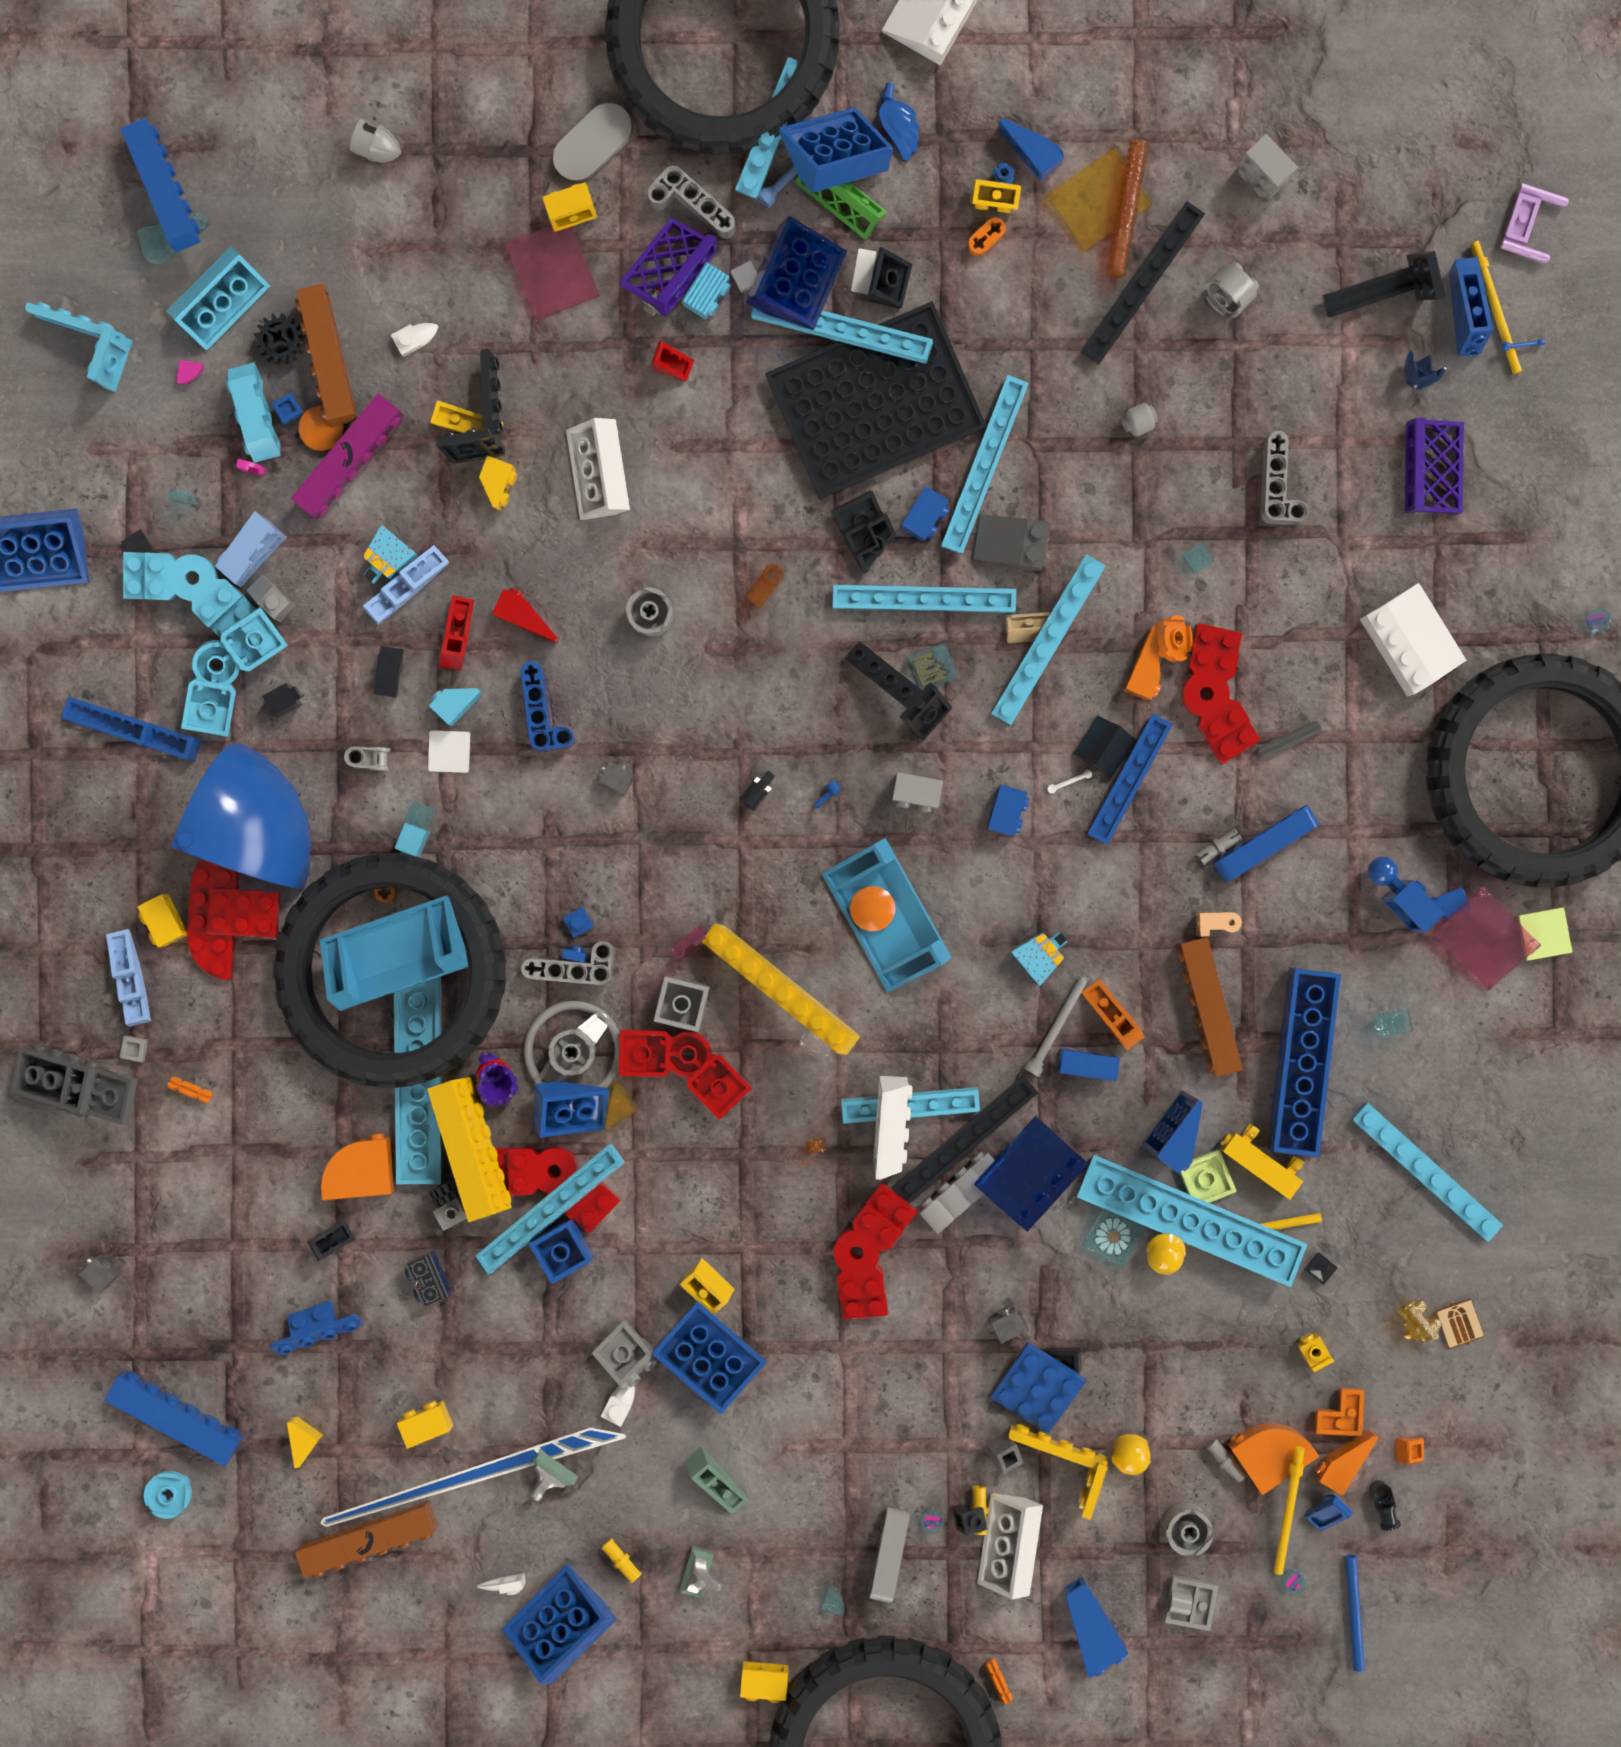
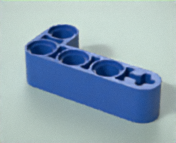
[521,661,575,751]

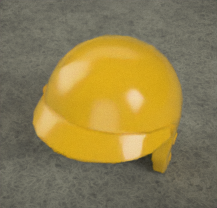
[1146,1234,1186,1275]
[1111,1434,1150,1475]

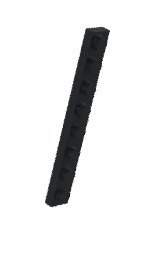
[1081,201,1206,365]
[890,1075,1038,1203]

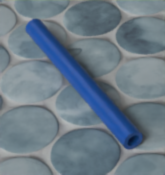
[1345,1554,1365,1672]

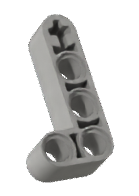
[648,166,736,239]
[1260,431,1309,525]
[521,941,614,985]
[867,1507,910,1604]

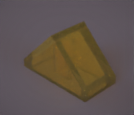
[605,1080,638,1128]

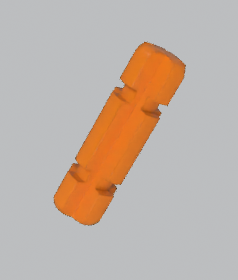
[167,1076,213,1104]
[985,1659,1013,1705]

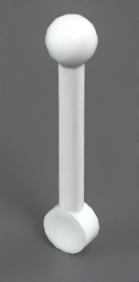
[1047,770,1092,794]

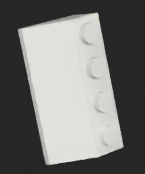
[566,418,630,520]
[873,1076,912,1180]
[977,1493,1043,1599]

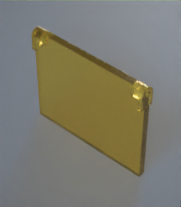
[1046,147,1152,252]

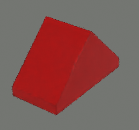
[651,341,694,382]

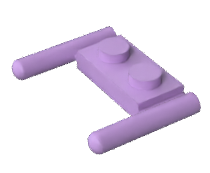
[1500,183,1569,263]

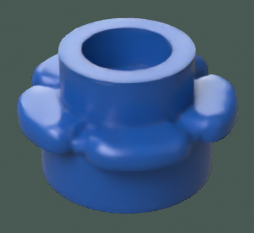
[992,163,1015,184]

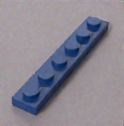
[1087,714,1173,845]

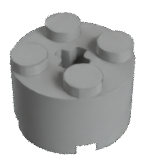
[1203,261,1259,318]
[626,587,674,637]
[1162,1501,1213,1556]

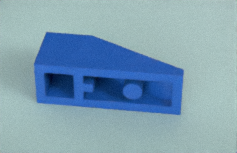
[997,118,1064,182]

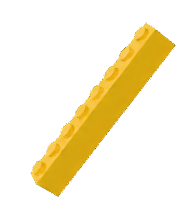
[701,923,861,1055]

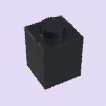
[262,683,302,718]

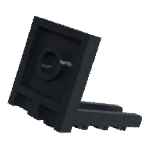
[1322,251,1445,317]
[436,348,505,464]
[845,641,952,742]

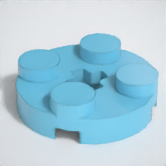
[144,1470,192,1519]

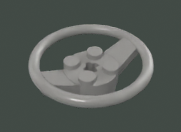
[524,1001,620,1088]

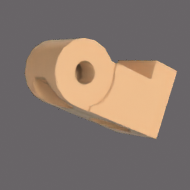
[1195,912,1242,936]

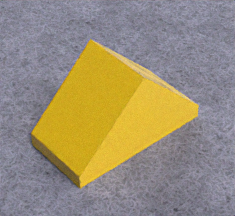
[287,1416,323,1468]

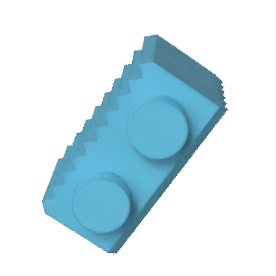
[682,262,731,320]

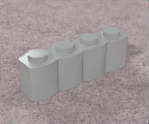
[919,1151,1006,1234]

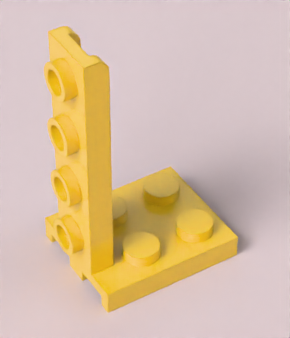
[1009,1424,1108,1520]

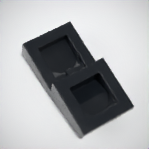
[373,646,404,698]

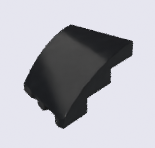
[831,490,896,574]

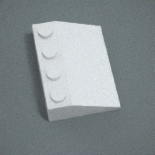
[882,0,978,66]
[1360,583,1467,696]

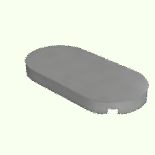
[553,103,632,182]

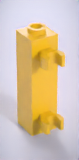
[1219,1123,1305,1200]

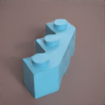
[225,362,281,463]

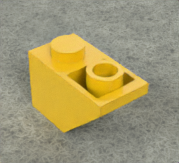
[479,456,517,512]

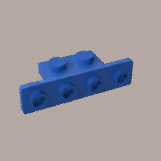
[270,1301,364,1355]

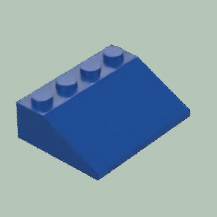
[779,107,893,193]
[0,508,89,592]
[1142,1090,1203,1174]
[652,1301,767,1414]
[502,1565,617,1684]

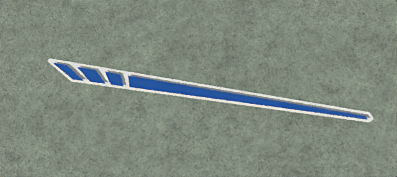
[320,1428,626,1527]

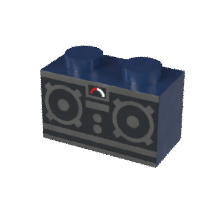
[405,1250,452,1307]

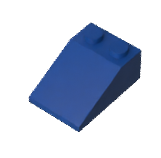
[532,1081,609,1138]

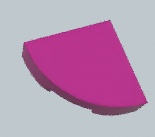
[176,360,204,384]
[236,459,266,476]

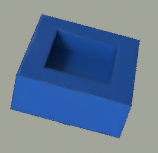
[272,392,304,425]
[563,907,594,938]
[562,945,588,963]

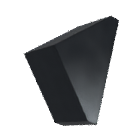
[307,1219,355,1262]

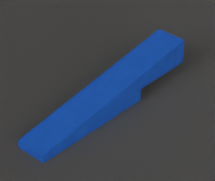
[61,696,202,761]

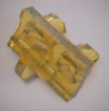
[1397,1300,1442,1342]

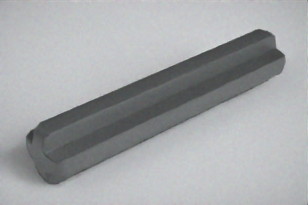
[1256,721,1322,758]

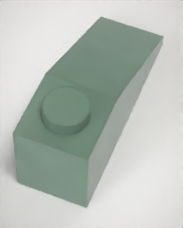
[684,1447,749,1514]

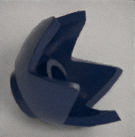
[1404,350,1447,390]

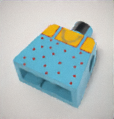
[363,525,419,583]
[1010,931,1068,986]

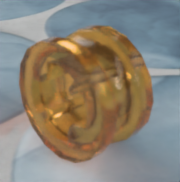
[806,1138,827,1153]

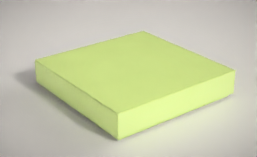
[1517,907,1572,961]
[1180,1149,1237,1203]

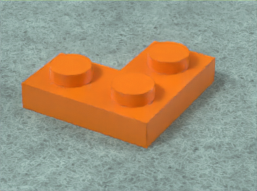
[1314,1387,1365,1436]

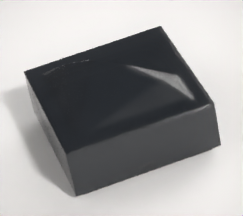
[1304,1252,1338,1285]

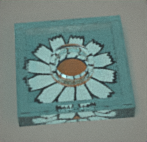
[1083,1209,1146,1268]

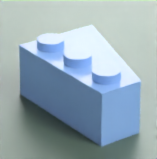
[215,511,287,587]

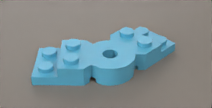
[123,552,256,638]
[181,607,288,737]

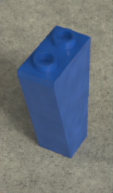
[1449,257,1493,357]
[1063,1576,1129,1678]

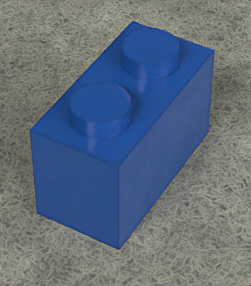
[901,486,950,543]
[986,785,1030,837]

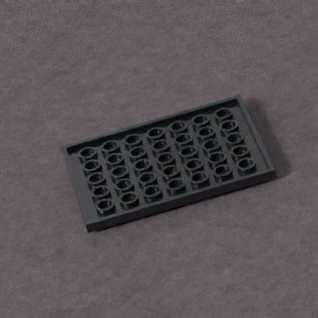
[765,301,987,501]

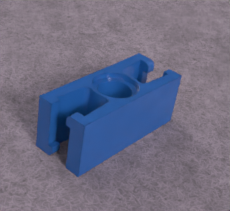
[1057,1048,1120,1081]

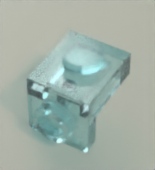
[1375,1009,1413,1038]

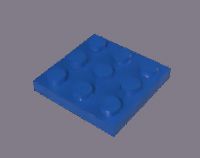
[990,1342,1086,1434]

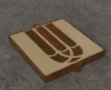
[1435,1298,1485,1349]

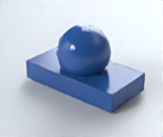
[1304,1494,1353,1531]

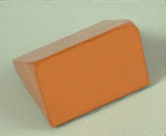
[1395,1437,1424,1465]

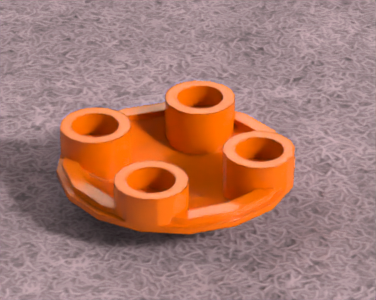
[298,405,344,451]
[850,886,895,931]

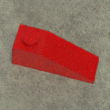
[492,588,560,644]
[439,595,474,671]

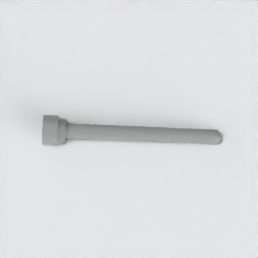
[1024,977,1087,1077]

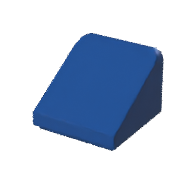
[1435,888,1471,919]

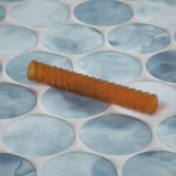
[1106,139,1149,278]

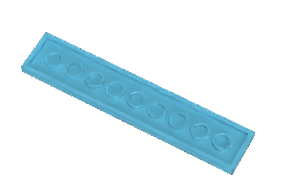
[394,976,443,1184]
[1076,1155,1308,1287]

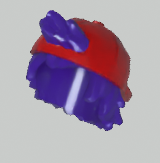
[476,1053,519,1107]

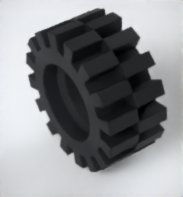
[428,1177,460,1208]

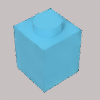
[395,823,430,857]

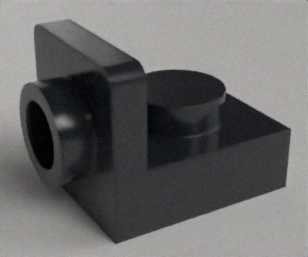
[952,1504,987,1536]

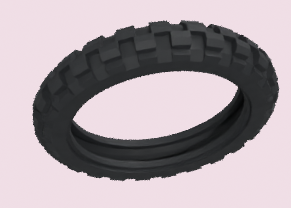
[605,0,840,155]
[1426,653,1621,888]
[273,853,507,1088]
[769,1636,1002,1747]

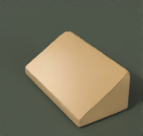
[1005,612,1050,643]

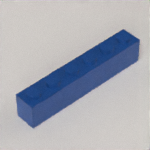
[120,117,201,253]
[104,1371,244,1467]

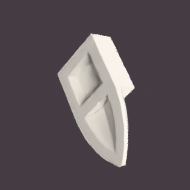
[391,323,438,357]
[601,1385,635,1427]
[477,1573,526,1595]

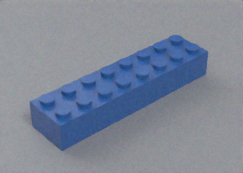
[1268,967,1341,1157]

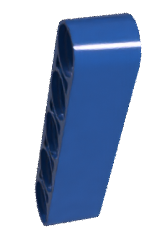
[1213,804,1320,883]

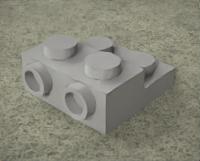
[592,1320,656,1387]

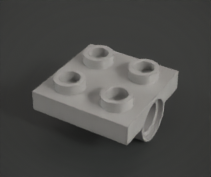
[1164,1575,1218,1631]

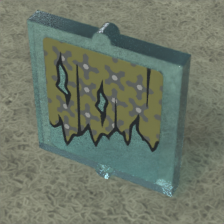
[908,642,958,690]

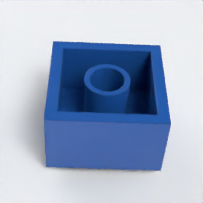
[529,1218,594,1284]

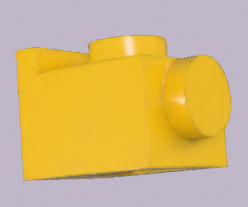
[1296,1332,1334,1372]

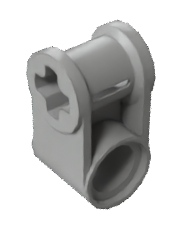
[344,747,391,771]

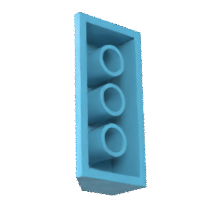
[166,246,270,351]

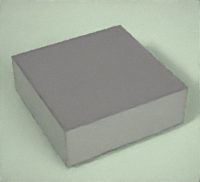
[730,261,761,293]
[119,1035,148,1062]

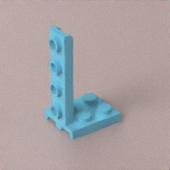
[25,302,133,392]

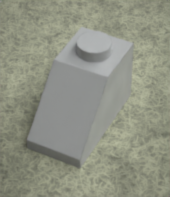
[247,574,296,622]

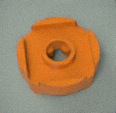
[1156,615,1193,662]

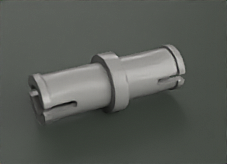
[1196,828,1243,865]
[1205,1438,1247,1483]

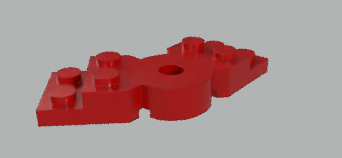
[1181,623,1260,765]
[619,1029,752,1120]
[494,1146,621,1234]
[834,1182,918,1320]

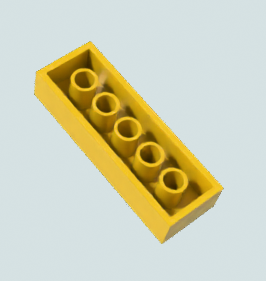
[427,1077,512,1223]

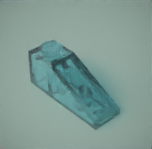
[136,213,211,264]

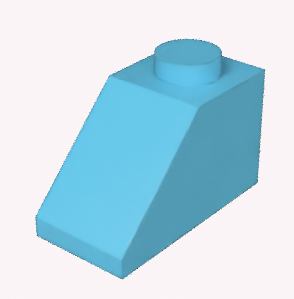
[429,688,484,726]

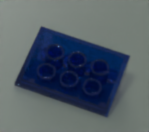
[745,216,847,330]
[974,1116,1089,1232]

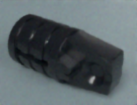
[739,771,775,811]

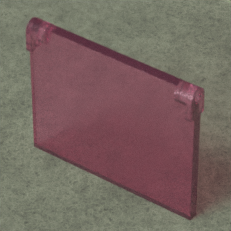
[505,226,600,321]
[1432,886,1541,991]

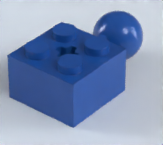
[1368,856,1445,933]

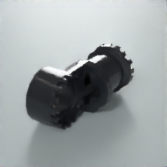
[1369,1480,1401,1531]

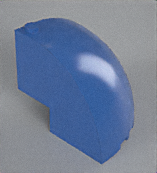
[171,742,312,889]

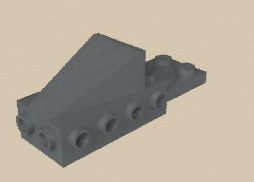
[10,1044,138,1125]

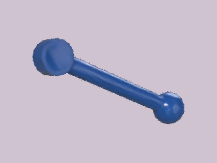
[1501,339,1545,351]

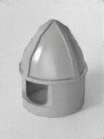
[350,118,401,163]

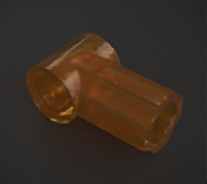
[745,564,785,608]

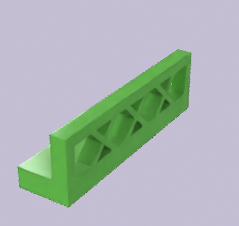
[795,176,888,240]

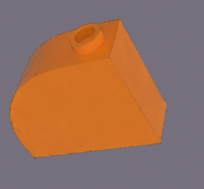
[321,1133,395,1200]
[1227,1423,1319,1495]

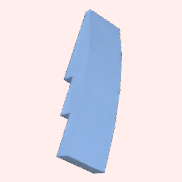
[363,545,449,625]
[106,929,151,1027]

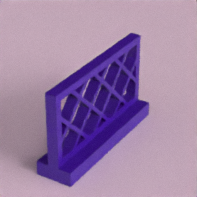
[619,217,717,317]
[1405,417,1464,514]

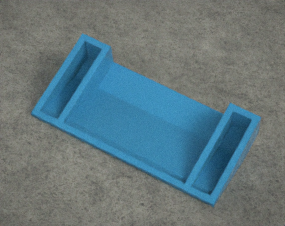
[821,838,952,993]
[320,895,468,1011]

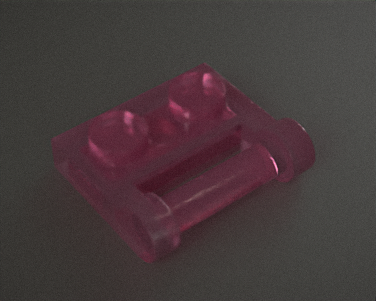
[671,923,708,959]

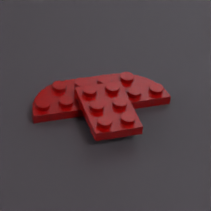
[187,859,281,980]

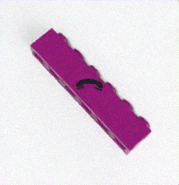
[290,393,404,520]

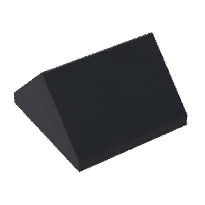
[868,247,913,308]
[1073,715,1136,778]

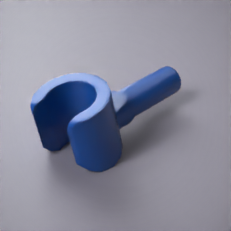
[813,781,840,808]

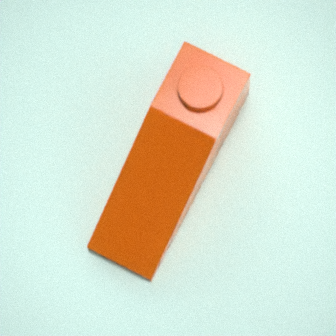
[1123,625,1161,701]
[1081,979,1145,1051]
[1314,1430,1379,1496]

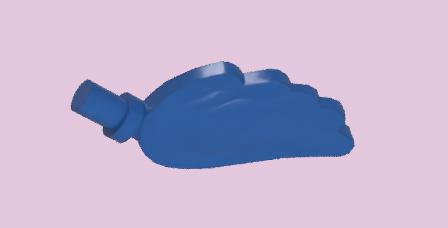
[878,82,920,162]

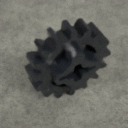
[254,313,305,365]

